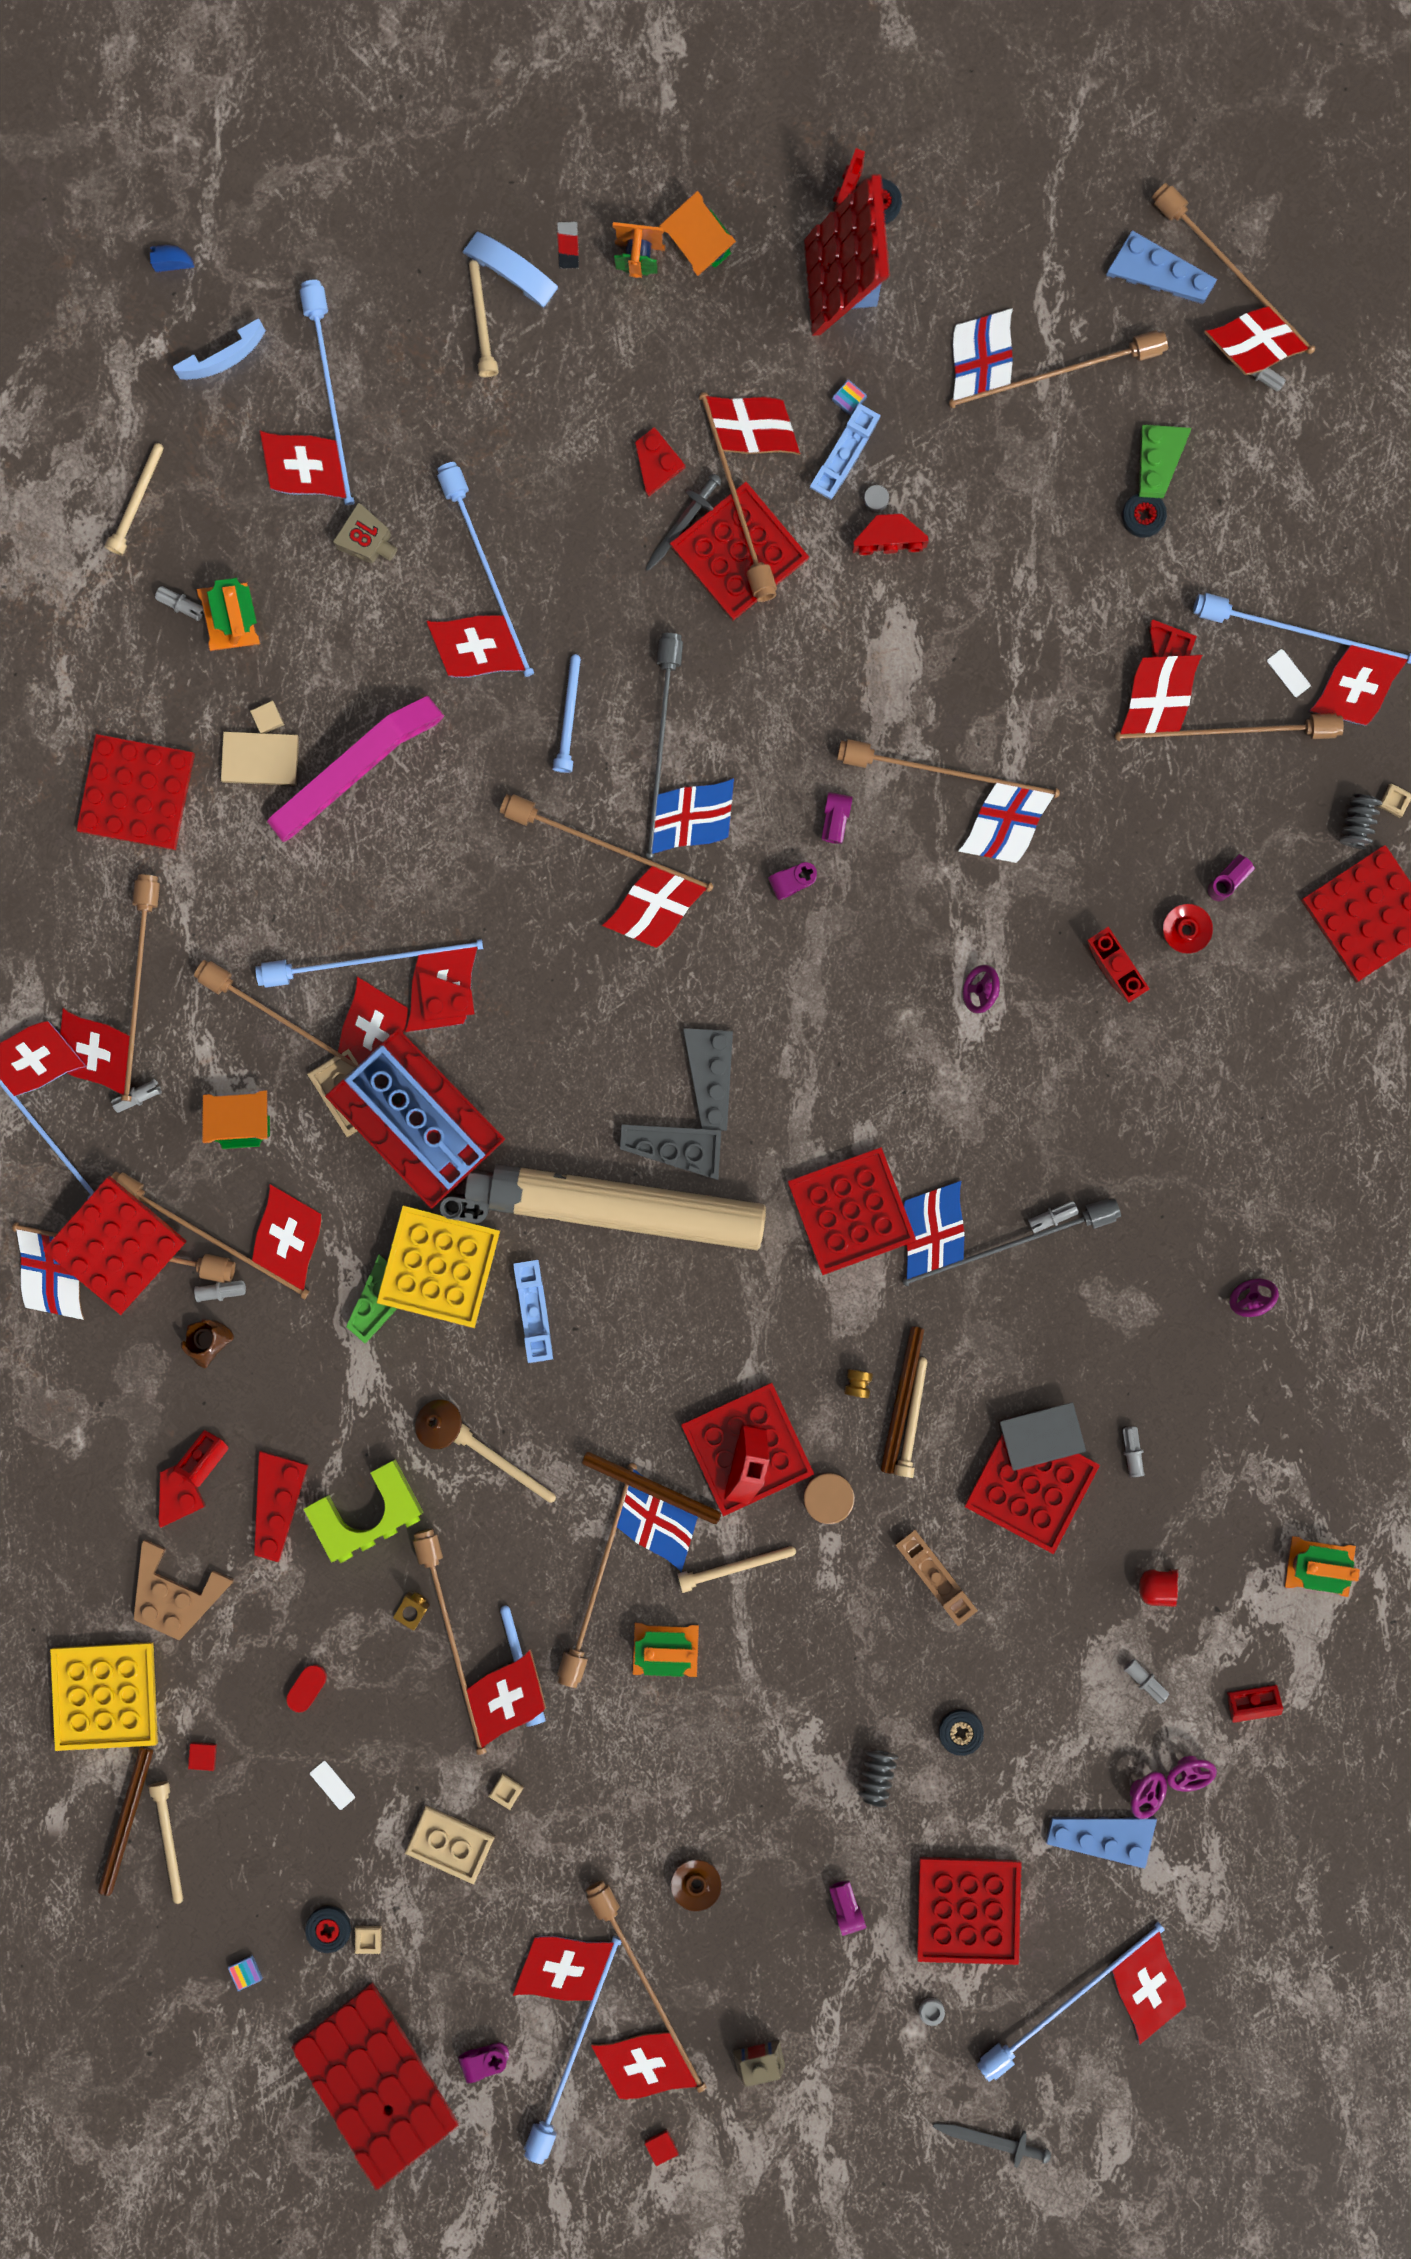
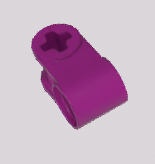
[768,862,817,901]
[458,2042,509,2083]

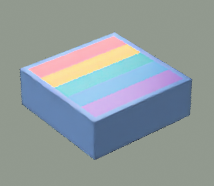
[832,380,867,416]
[228,1955,263,1991]

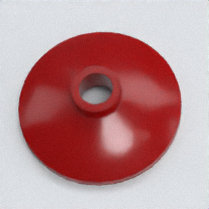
[1163,904,1213,954]

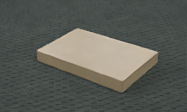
[221,732,299,786]
[307,1049,359,1137]
[405,1805,495,1884]

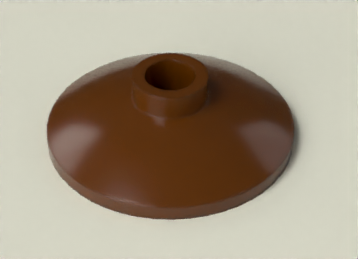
[415,1399,462,1450]
[671,1860,722,1912]

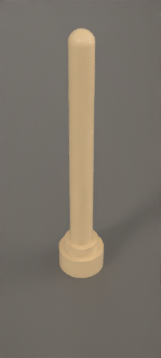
[469,260,498,377]
[104,443,163,555]
[893,1357,927,1478]
[454,1423,556,1503]
[677,1546,796,1593]
[148,1781,183,1904]

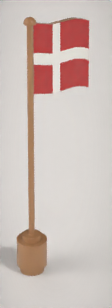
[1152,183,1315,375]
[699,392,800,602]
[1115,655,1344,741]
[500,794,713,948]

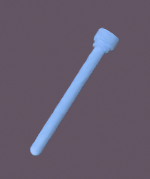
[553,654,580,773]
[500,1605,546,1727]

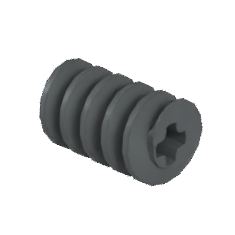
[1340,794,1383,849]
[857,1750,899,1807]

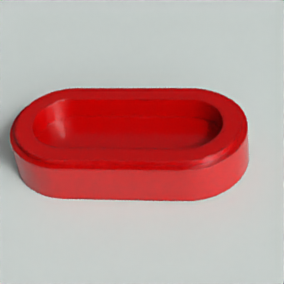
[287,1664,327,1712]

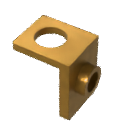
[393,1592,430,1631]

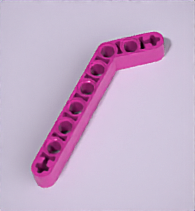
[267,696,444,842]

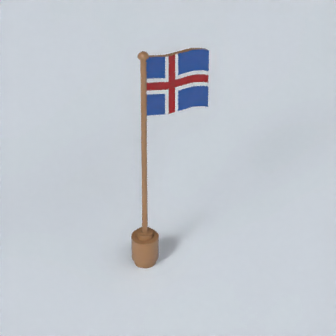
[557,1463,698,1688]

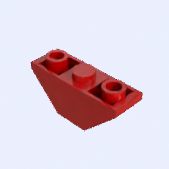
[852,514,928,555]
[1087,926,1150,1003]
[724,1425,769,1504]

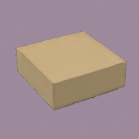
[250,701,284,734]
[1378,783,1411,818]
[489,1773,524,1810]
[355,1926,382,1954]

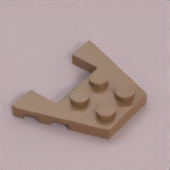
[134,1540,234,1640]

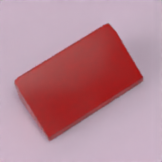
[173,1430,229,1487]
[1227,1685,1283,1723]

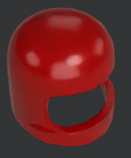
[1139,1569,1178,1607]

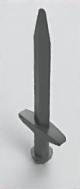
[646,474,721,571]
[933,2123,1051,2168]

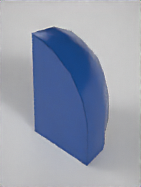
[150,245,194,272]

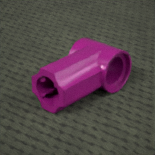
[821,792,853,844]
[1208,854,1255,901]
[829,1880,866,1936]

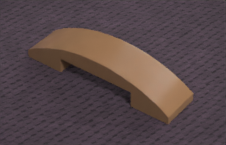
[896,1530,978,1626]

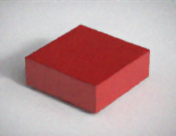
[188,1742,217,1771]
[645,2130,679,2167]

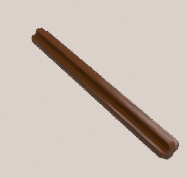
[881,1326,924,1474]
[582,1452,721,1524]
[98,1747,153,1896]

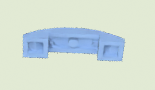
[463,232,558,308]
[173,318,265,379]
[810,403,881,500]
[513,1260,553,1363]

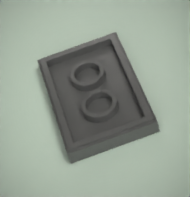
[999,1402,1086,1471]

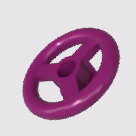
[963,964,1000,1014]
[1229,1278,1279,1317]
[1167,1756,1217,1792]
[1130,1771,1167,1819]

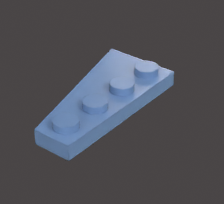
[1106,231,1217,304]
[1046,1817,1157,1869]

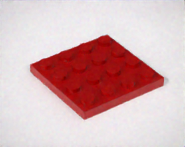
[670,482,809,621]
[76,734,195,851]
[1301,845,1411,983]
[788,1147,917,1276]
[43,1175,187,1315]
[681,1382,814,1517]
[964,1417,1100,1554]
[917,1857,1021,1965]

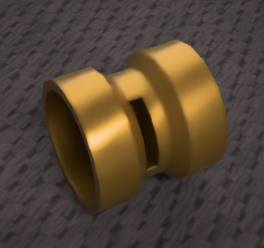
[844,1369,873,1398]

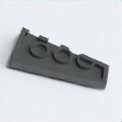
[683,1028,733,1131]
[620,1124,721,1180]

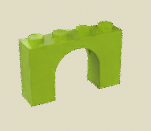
[304,1459,423,1563]

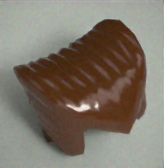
[181,1319,234,1369]

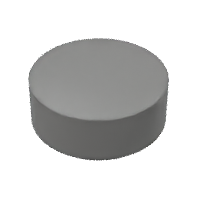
[864,485,889,512]
[919,1998,945,2026]

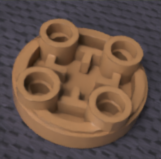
[804,1473,854,1524]

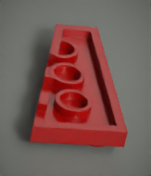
[254,1451,309,1562]

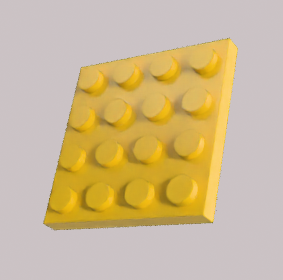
[377,1206,500,1328]
[50,1642,158,1751]

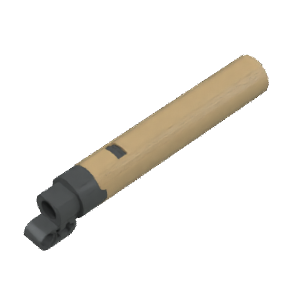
[440,1164,766,1251]

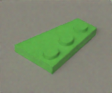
[1139,425,1192,498]
[346,1254,397,1344]

